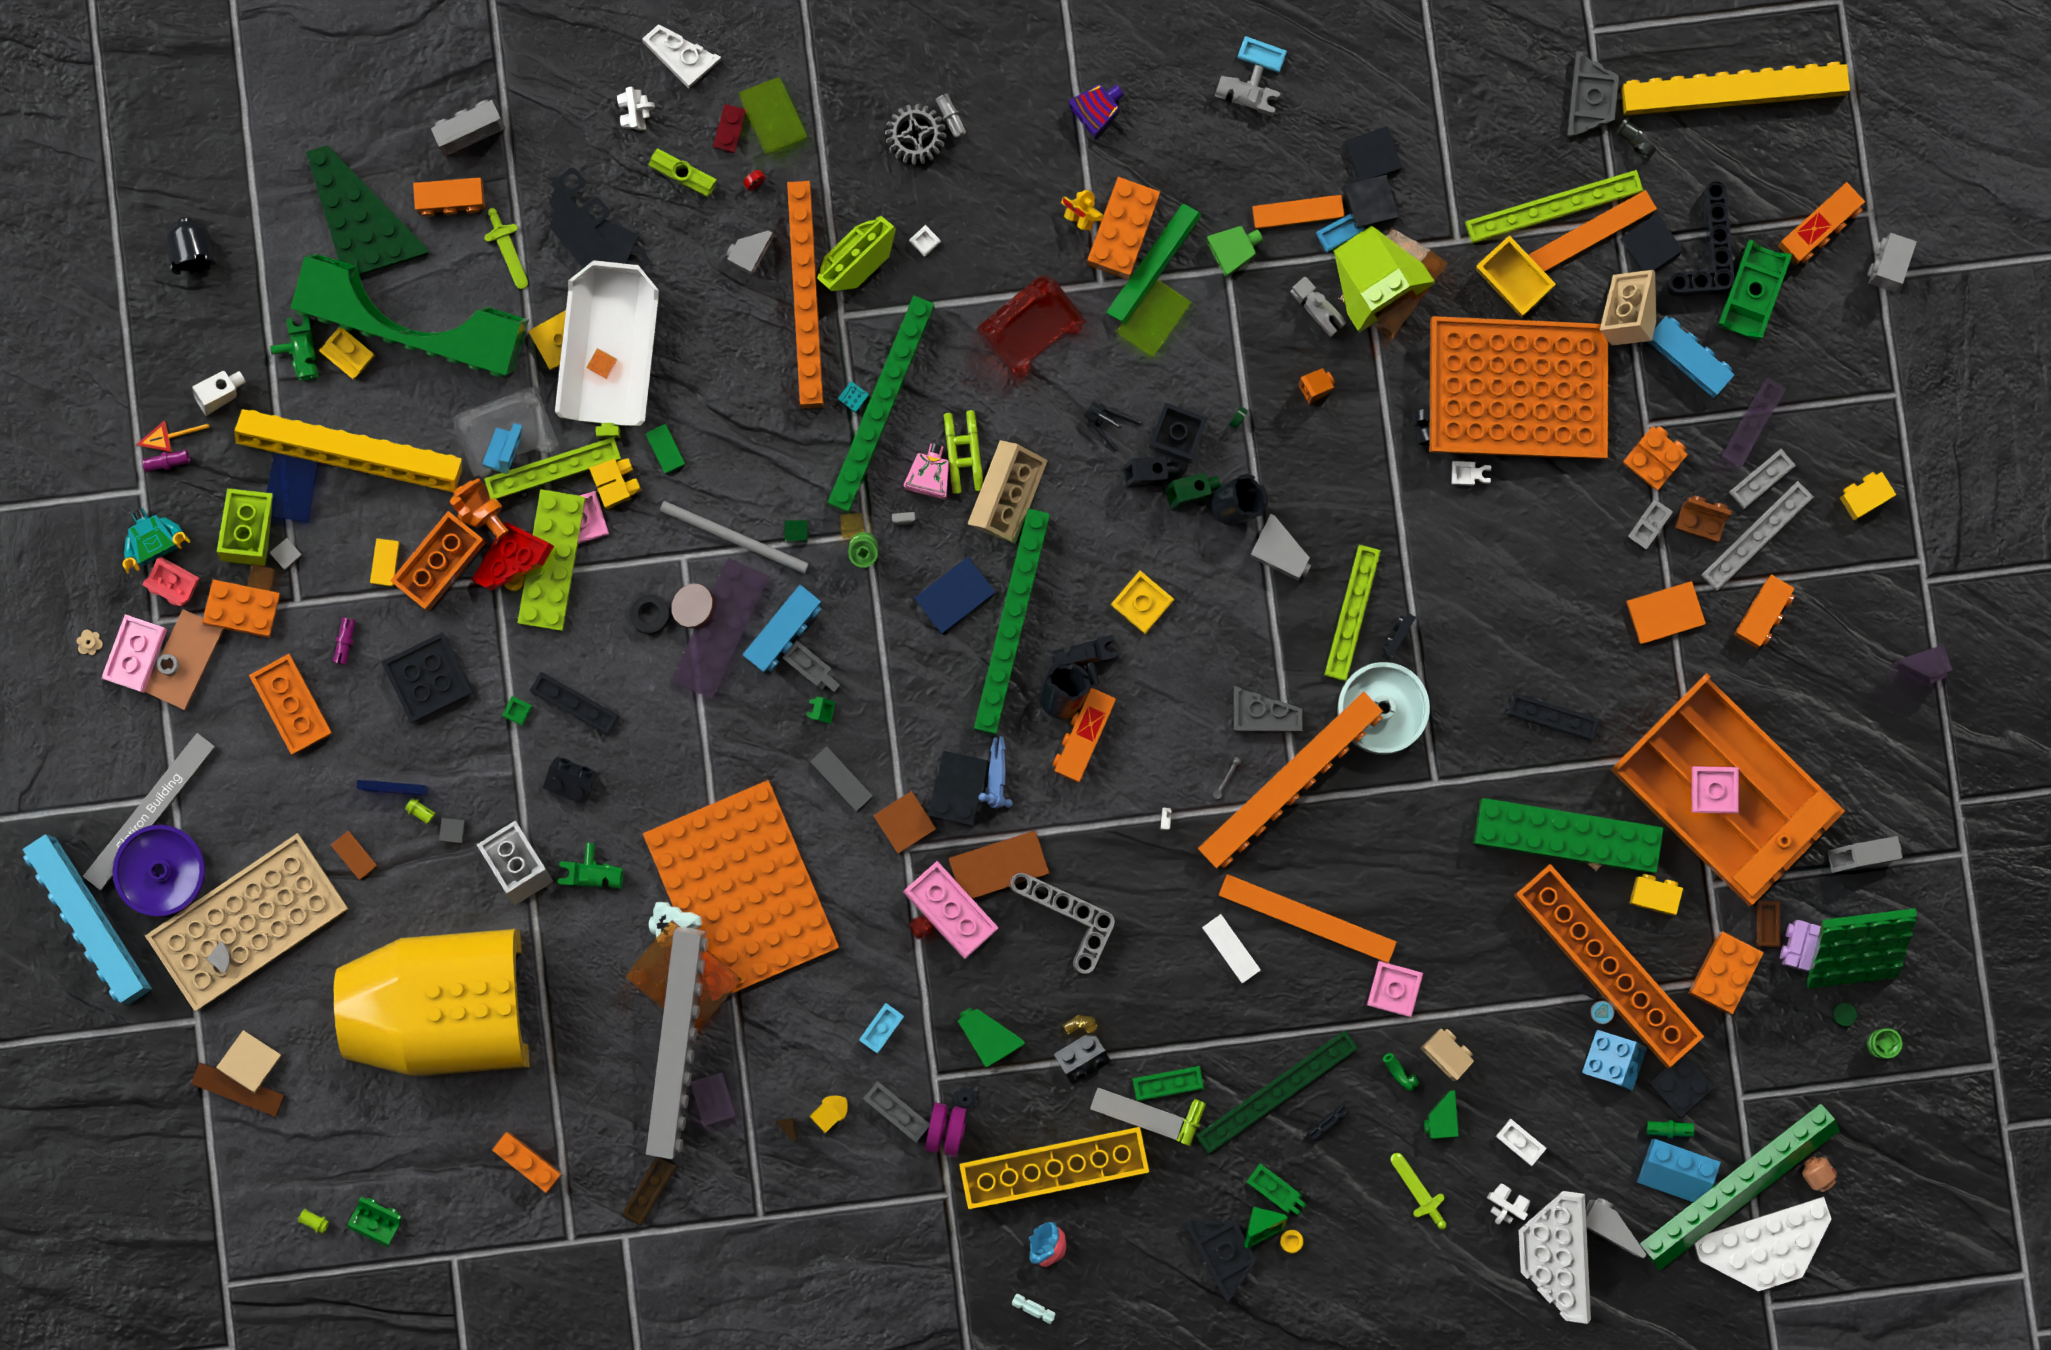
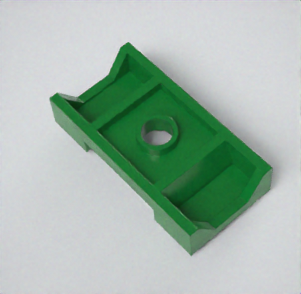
[1717,239,1792,341]

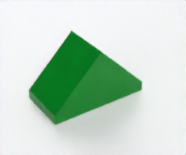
[1244,1207,1288,1249]

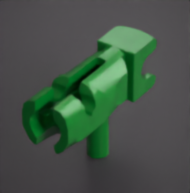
[270,316,318,381]
[557,843,623,889]

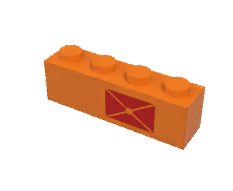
[1778,182,1865,265]
[1052,688,1116,783]

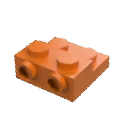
[1622,426,1688,491]

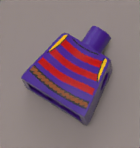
[1068,84,1124,139]

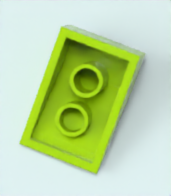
[217,488,273,566]

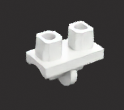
[617,87,655,131]
[1487,1184,1530,1225]

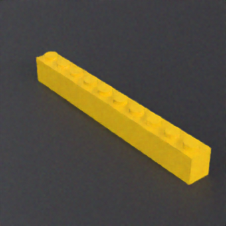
[1621,62,1850,116]
[234,409,462,492]

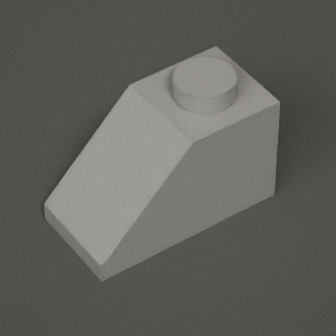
[726,230,774,276]

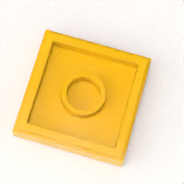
[1110,571,1174,634]

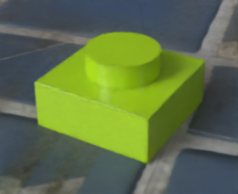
[596,422,621,439]

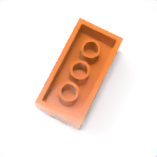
[1087,177,1160,280]
[390,511,486,612]

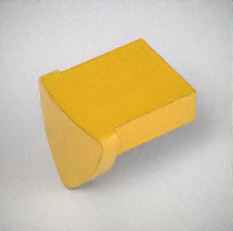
[810,1096,848,1133]

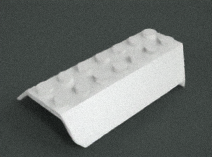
[555,261,659,426]

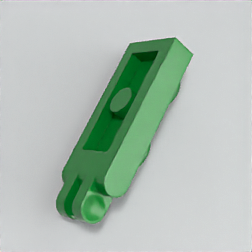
[1246,1164,1307,1216]

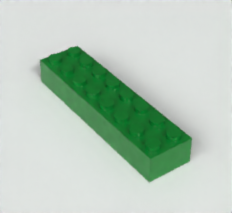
[1473,798,1663,874]

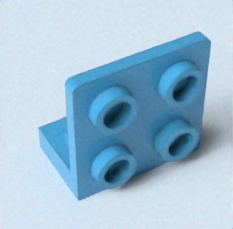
[1582,1030,1647,1091]

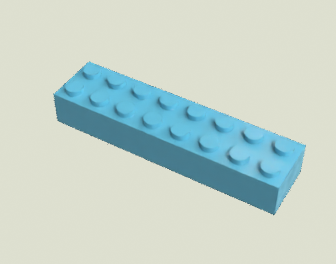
[22,834,152,1004]

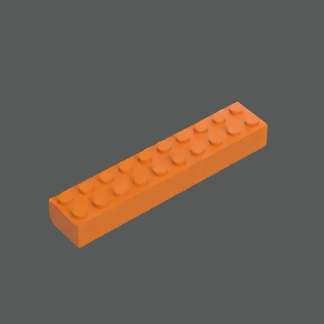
[1514,864,1704,1068]

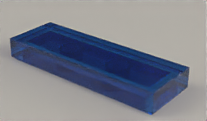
[356,780,428,796]

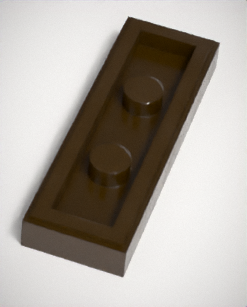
[621,1156,677,1226]

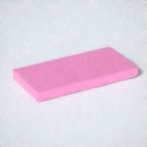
[903,861,999,959]

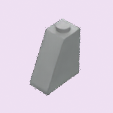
[1250,514,1311,581]
[1827,836,1902,873]

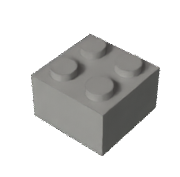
[1867,233,1917,292]

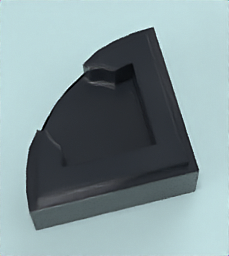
[1575,979,1600,1000]

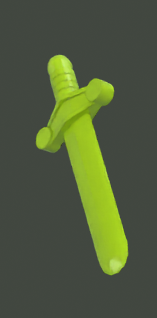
[484,208,528,289]
[1391,1153,1446,1230]

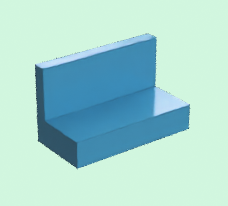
[482,423,522,474]

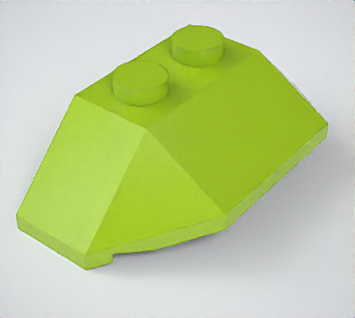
[817,216,896,291]

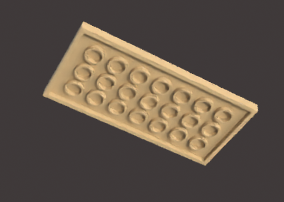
[145,833,349,1012]

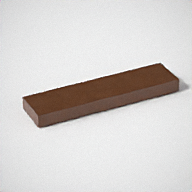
[191,1062,285,1117]

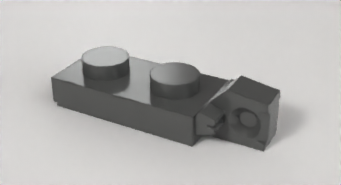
[783,641,841,693]

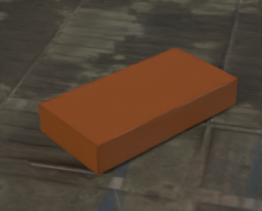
[331,831,378,880]

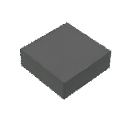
[439,818,465,843]

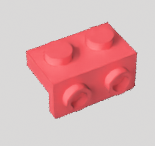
[142,556,200,606]

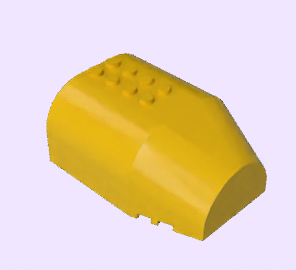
[334,929,530,1077]

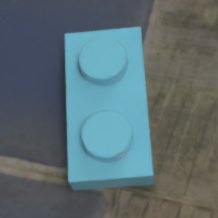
[859,1003,904,1054]

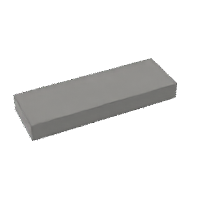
[1729,449,1796,510]

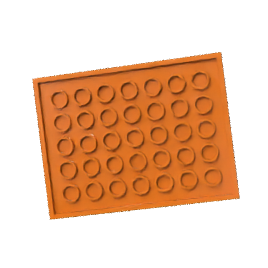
[1429,316,1608,459]
[643,780,839,1002]

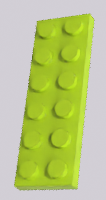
[518,489,586,631]

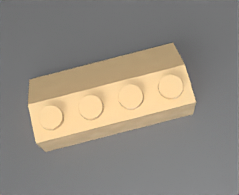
[968,440,1048,544]

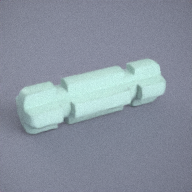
[1012,1294,1055,1324]

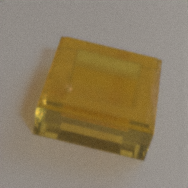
[840,513,864,538]

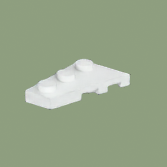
[642,24,721,89]

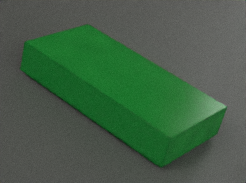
[645,424,685,475]

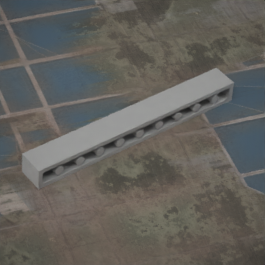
[646,927,709,1159]

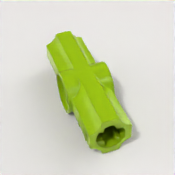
[648,148,717,197]

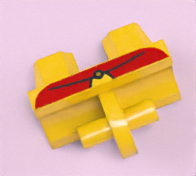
[1061,190,1103,230]

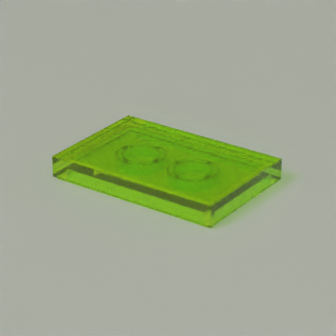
[738,77,807,154]
[1116,279,1191,358]

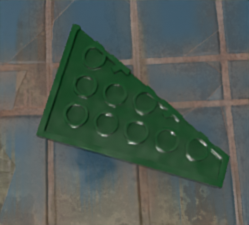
[306,145,429,275]

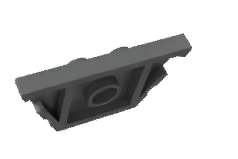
[1567,51,1619,137]

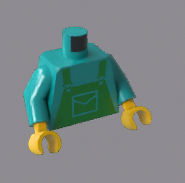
[123,508,190,574]

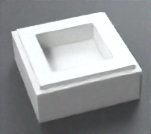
[909,225,941,257]

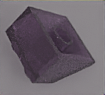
[1891,645,1952,684]

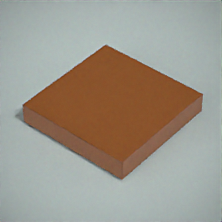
[873,791,936,854]

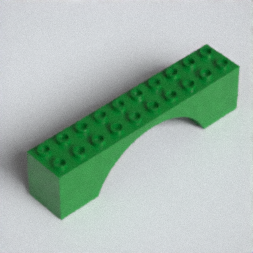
[291,253,529,377]

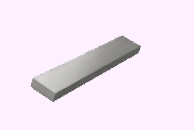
[1701,481,1813,592]

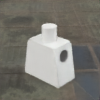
[192,371,246,416]

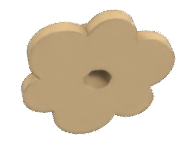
[76,630,103,655]

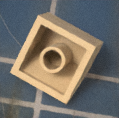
[1420,1028,1474,1081]

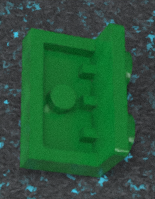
[347,1197,402,1248]

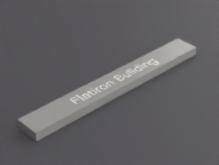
[83,733,216,891]

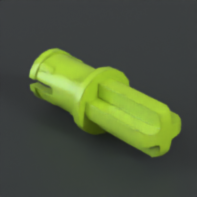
[1177,1099,1206,1146]

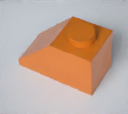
[1298,368,1335,404]

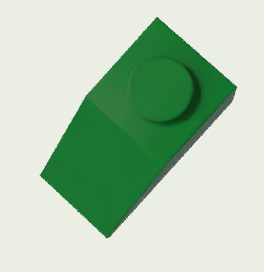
[1424,1090,1458,1138]

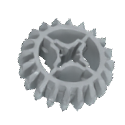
[885,104,946,165]

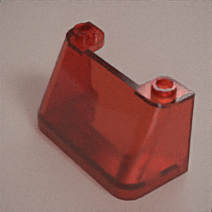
[976,275,1086,379]

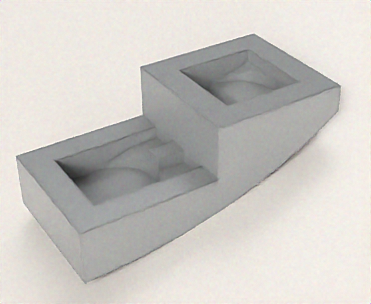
[1628,498,1673,549]

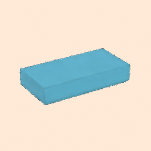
[1237,36,1287,73]

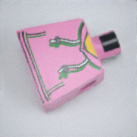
[904,444,949,500]

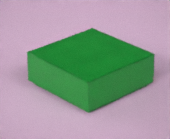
[502,696,533,726]

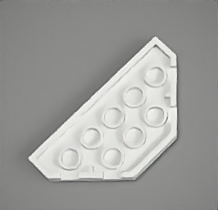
[1519,1191,1591,1324]
[1694,1197,1831,1291]

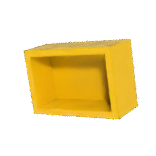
[1475,235,1556,318]

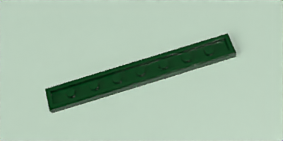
[1196,1030,1358,1154]

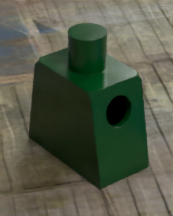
[1164,473,1221,510]

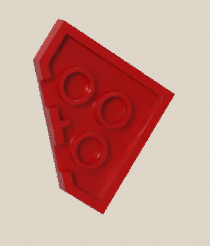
[472,521,554,591]

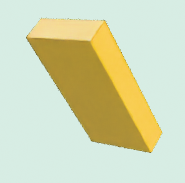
[370,538,400,587]

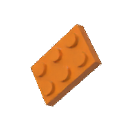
[202,579,280,638]

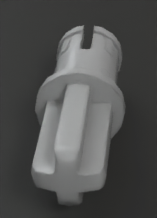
[935,94,966,138]

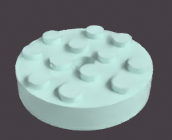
[1337,662,1430,754]

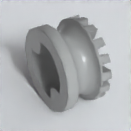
[157,654,179,675]

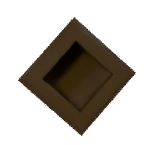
[776,1118,798,1141]

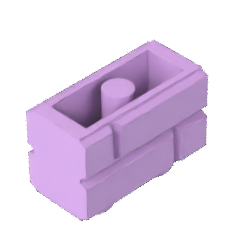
[1780,920,1821,972]

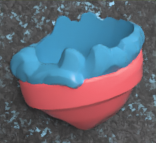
[1029,1222,1066,1267]

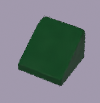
[785,520,808,543]

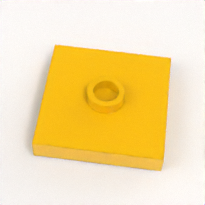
[528,310,566,371]

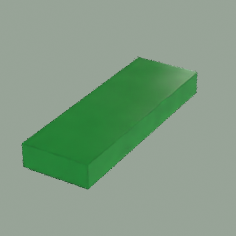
[1132,1066,1204,1101]

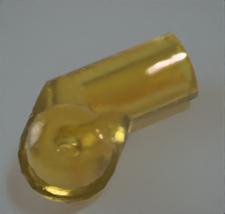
[1063,1015,1097,1035]

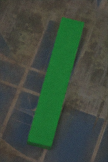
[1106,203,1202,324]

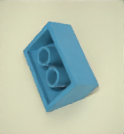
[1637,1139,1721,1202]

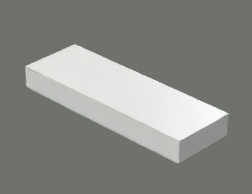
[1202,914,1260,983]

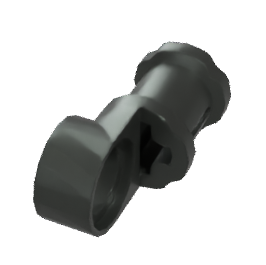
[1615,117,1656,160]

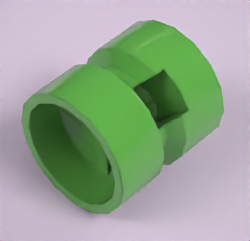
[848,532,878,568]
[1867,1028,1902,1059]

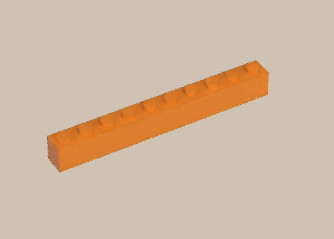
[787,181,824,409]
[1198,692,1383,868]

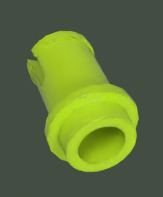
[405,798,435,825]
[298,1209,329,1234]

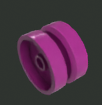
[925,1102,967,1158]

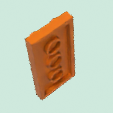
[249,654,333,755]

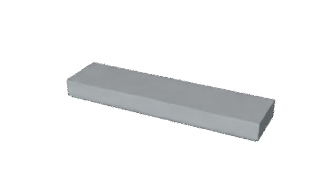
[1090,1088,1184,1140]

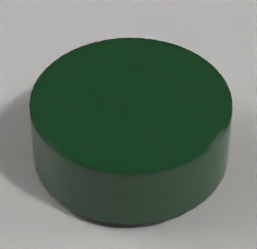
[1229,406,1248,429]
[1833,1003,1857,1026]

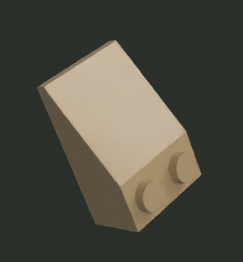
[1600,270,1656,345]

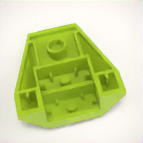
[1334,225,1435,333]

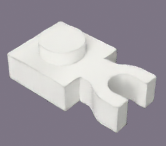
[1451,461,1491,486]

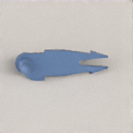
[979,736,1013,808]

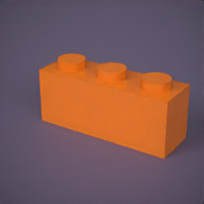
[413,178,485,217]
[1734,575,1795,649]
[492,1132,563,1193]

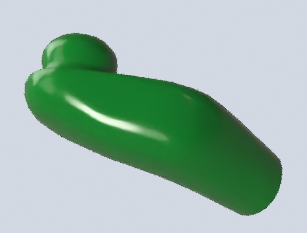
[1383,1053,1420,1091]

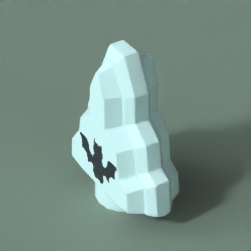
[649,902,702,948]

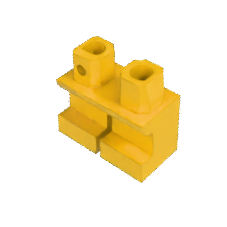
[589,459,641,510]

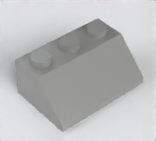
[431,100,506,157]

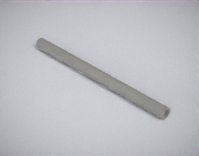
[660,501,809,574]

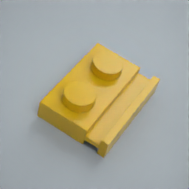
[319,327,375,380]

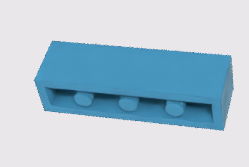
[1647,316,1735,398]
[743,585,822,674]

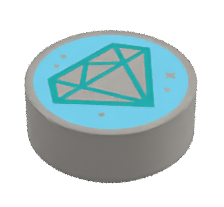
[1590,1001,1614,1024]

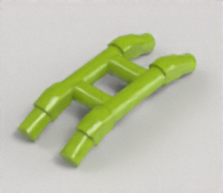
[944,410,983,493]

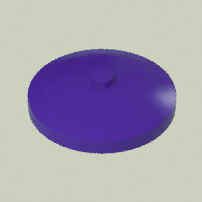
[113,825,206,917]

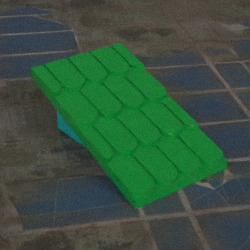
[1807,908,1917,989]

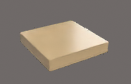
[216,1030,282,1094]

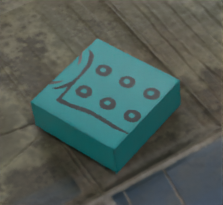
[838,381,869,413]

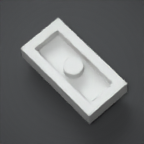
[1496,1119,1546,1166]

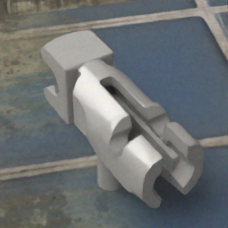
[1215,65,1280,116]
[1290,277,1347,337]

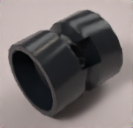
[1411,408,1430,445]

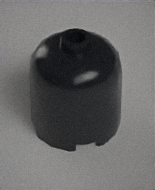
[166,218,216,275]
[1211,474,1268,526]
[1040,663,1091,720]

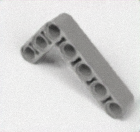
[1009,873,1115,974]

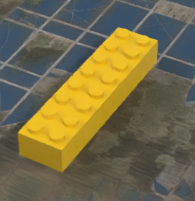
[959,1127,1149,1209]

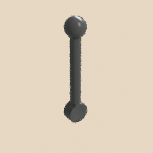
[1213,757,1241,799]

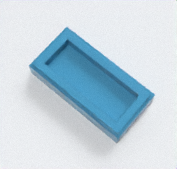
[1316,214,1365,253]

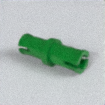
[1647,1120,1694,1138]

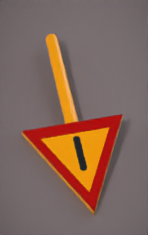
[136,420,210,452]

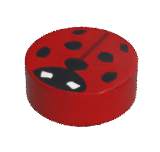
[743,170,766,191]

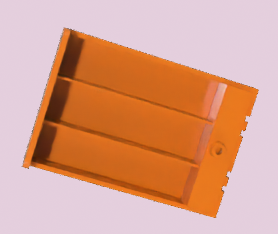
[1610,673,1845,906]

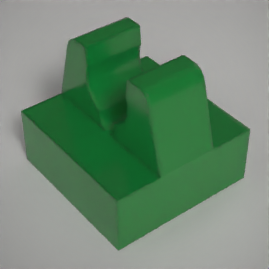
[807,697,836,724]

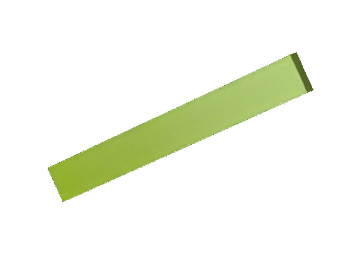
[1465,170,1643,244]

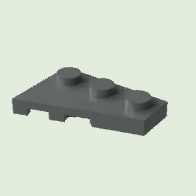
[1234,686,1302,733]

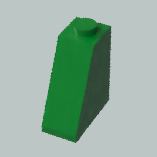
[957,1007,1025,1068]

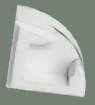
[1160,808,1172,831]

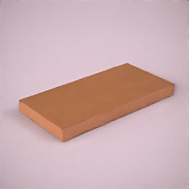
[145,610,225,711]

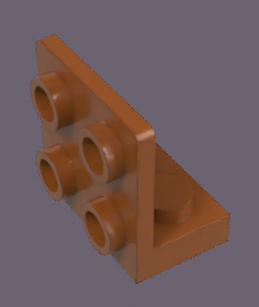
[1675,496,1732,543]

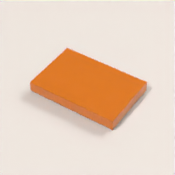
[1626,581,1706,645]

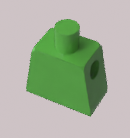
[1206,226,1263,278]

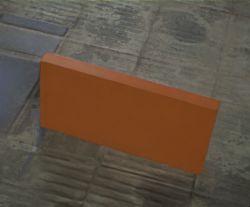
[949,830,1049,899]

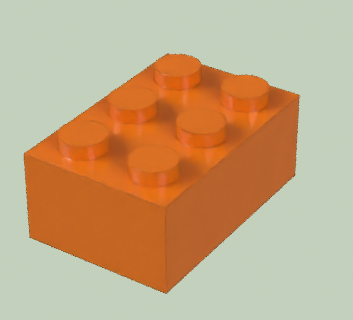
[1688,931,1763,1015]

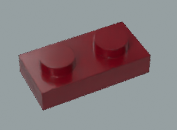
[713,104,747,154]

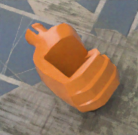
[450,478,509,539]

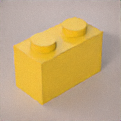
[1840,472,1896,520]
[1629,874,1683,916]

